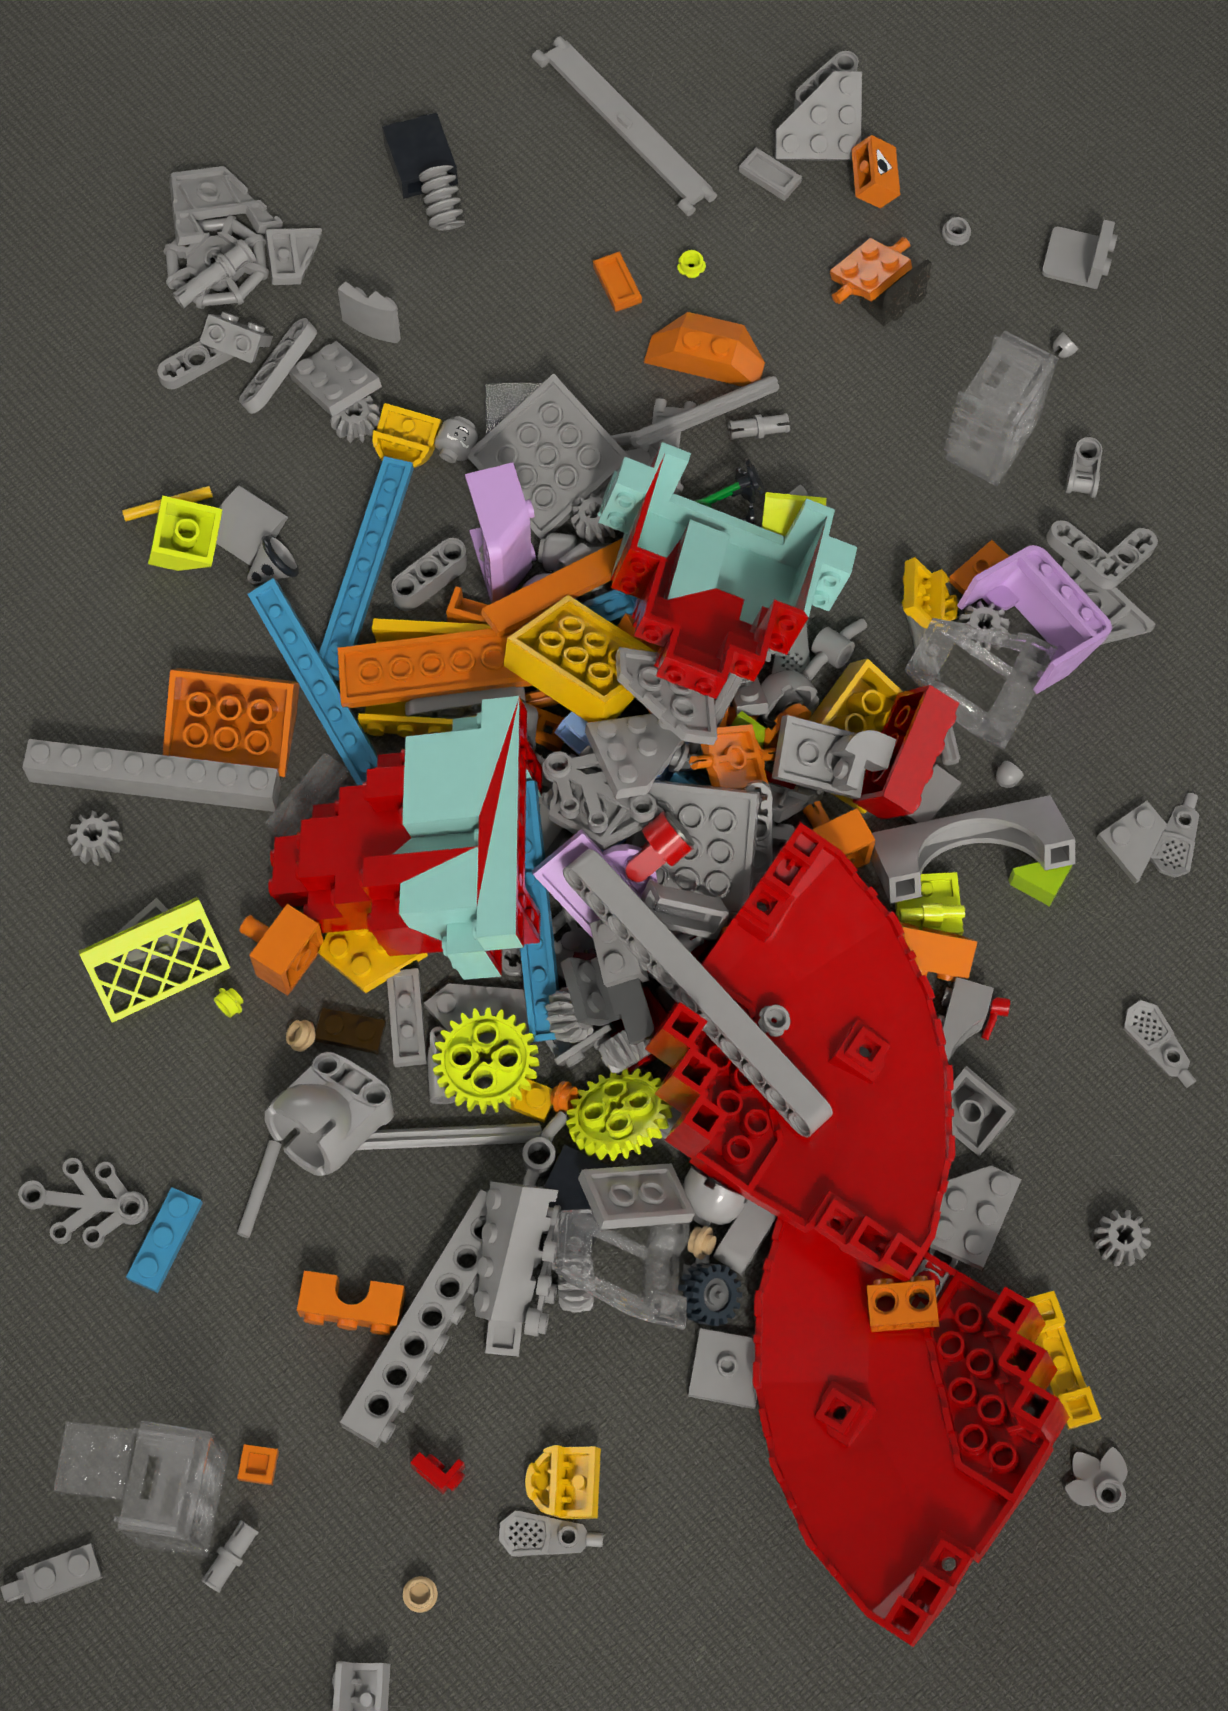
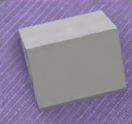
[951,1066,1017,1156]

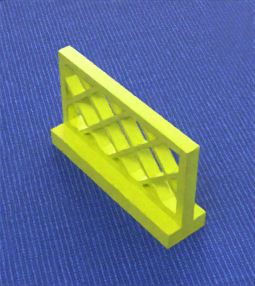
[79,897,230,1023]

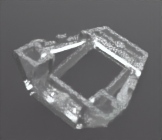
[905,618,1058,750]
[555,1209,689,1330]

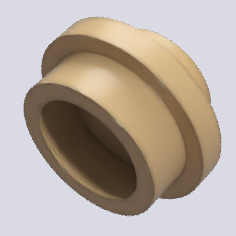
[286,1020,316,1052]
[688,1226,716,1259]
[403,1576,438,1613]

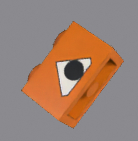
[851,135,900,209]

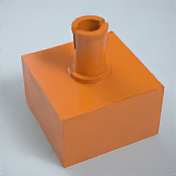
[803,801,876,869]
[239,904,324,996]

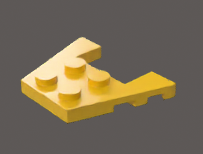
[318,929,428,993]

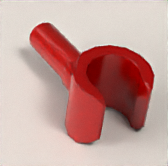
[981,997,1010,1041]

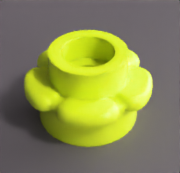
[677,250,706,278]
[214,988,243,1018]

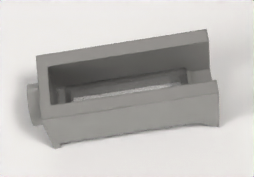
[641,879,729,940]

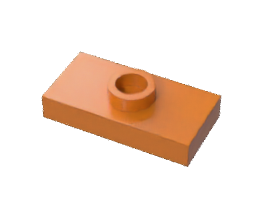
[949,540,1010,595]

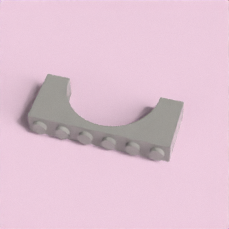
[870,795,1075,903]

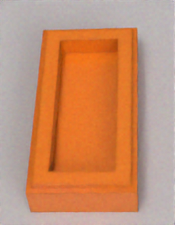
[593,251,642,312]

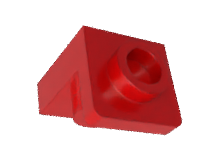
[410,1452,465,1495]

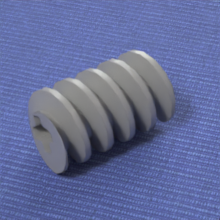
[419,165,465,231]

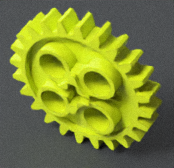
[432,1007,539,1114]
[566,1068,673,1161]

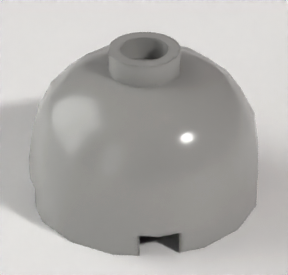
[760,670,819,730]
[682,1166,748,1227]

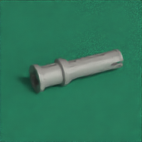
[172,239,256,309]

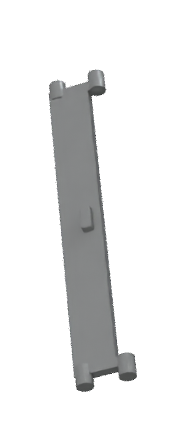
[532,36,717,216]

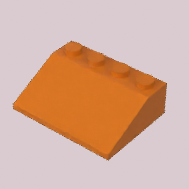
[162,668,300,777]

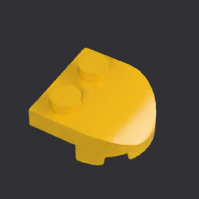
[372,403,442,468]
[902,557,958,629]
[525,1445,601,1519]

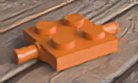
[830,237,912,304]
[689,724,776,790]

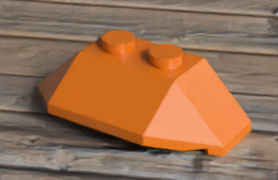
[644,312,765,387]

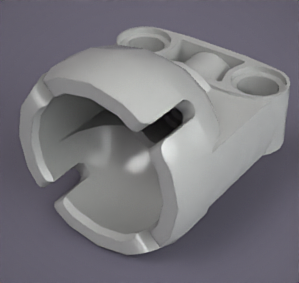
[265,1052,394,1176]

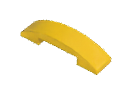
[1026,1291,1101,1430]

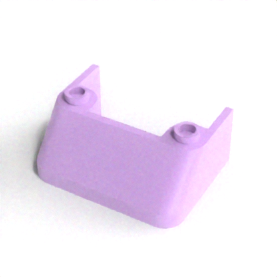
[465,462,536,604]
[957,545,1112,694]

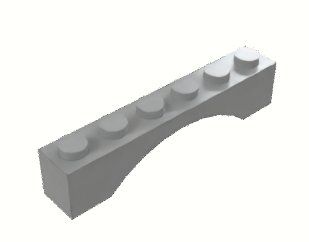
[938,977,994,1138]

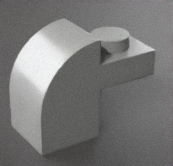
[830,730,896,792]

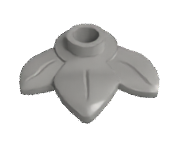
[1064,1447,1128,1513]

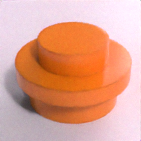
[550,1081,578,1113]

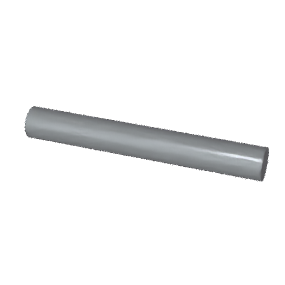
[237,1140,282,1238]

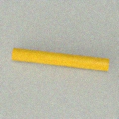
[122,486,213,522]

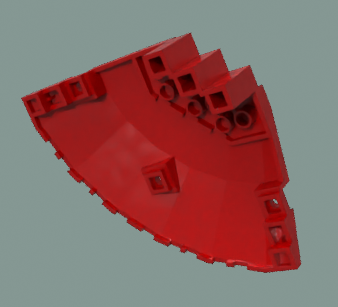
[645,822,955,1282]
[753,1217,1070,1647]

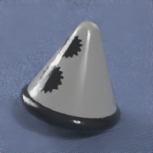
[247,535,299,584]

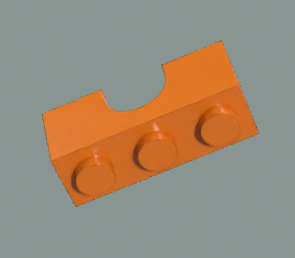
[297,1270,406,1335]

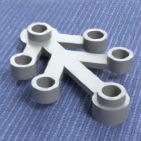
[542,752,656,833]
[18,1158,149,1248]
[524,1205,566,1337]

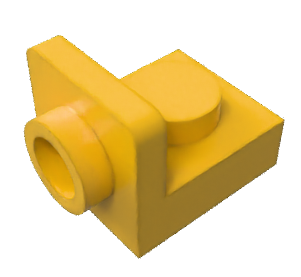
[509,1079,553,1123]

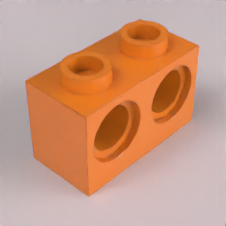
[867,1276,939,1332]

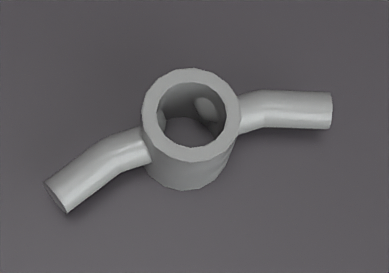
[801,619,867,681]
[522,1111,569,1186]

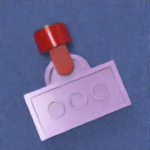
[532,811,694,938]

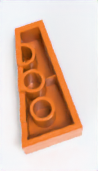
[899,921,977,982]

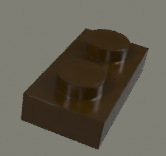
[315,1008,386,1055]

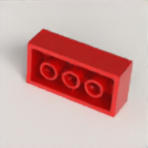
[852,685,959,820]

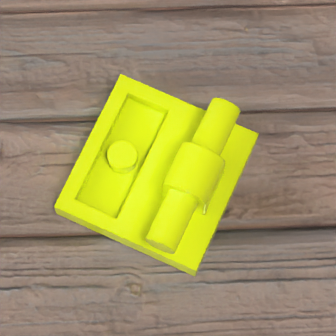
[895,872,965,935]

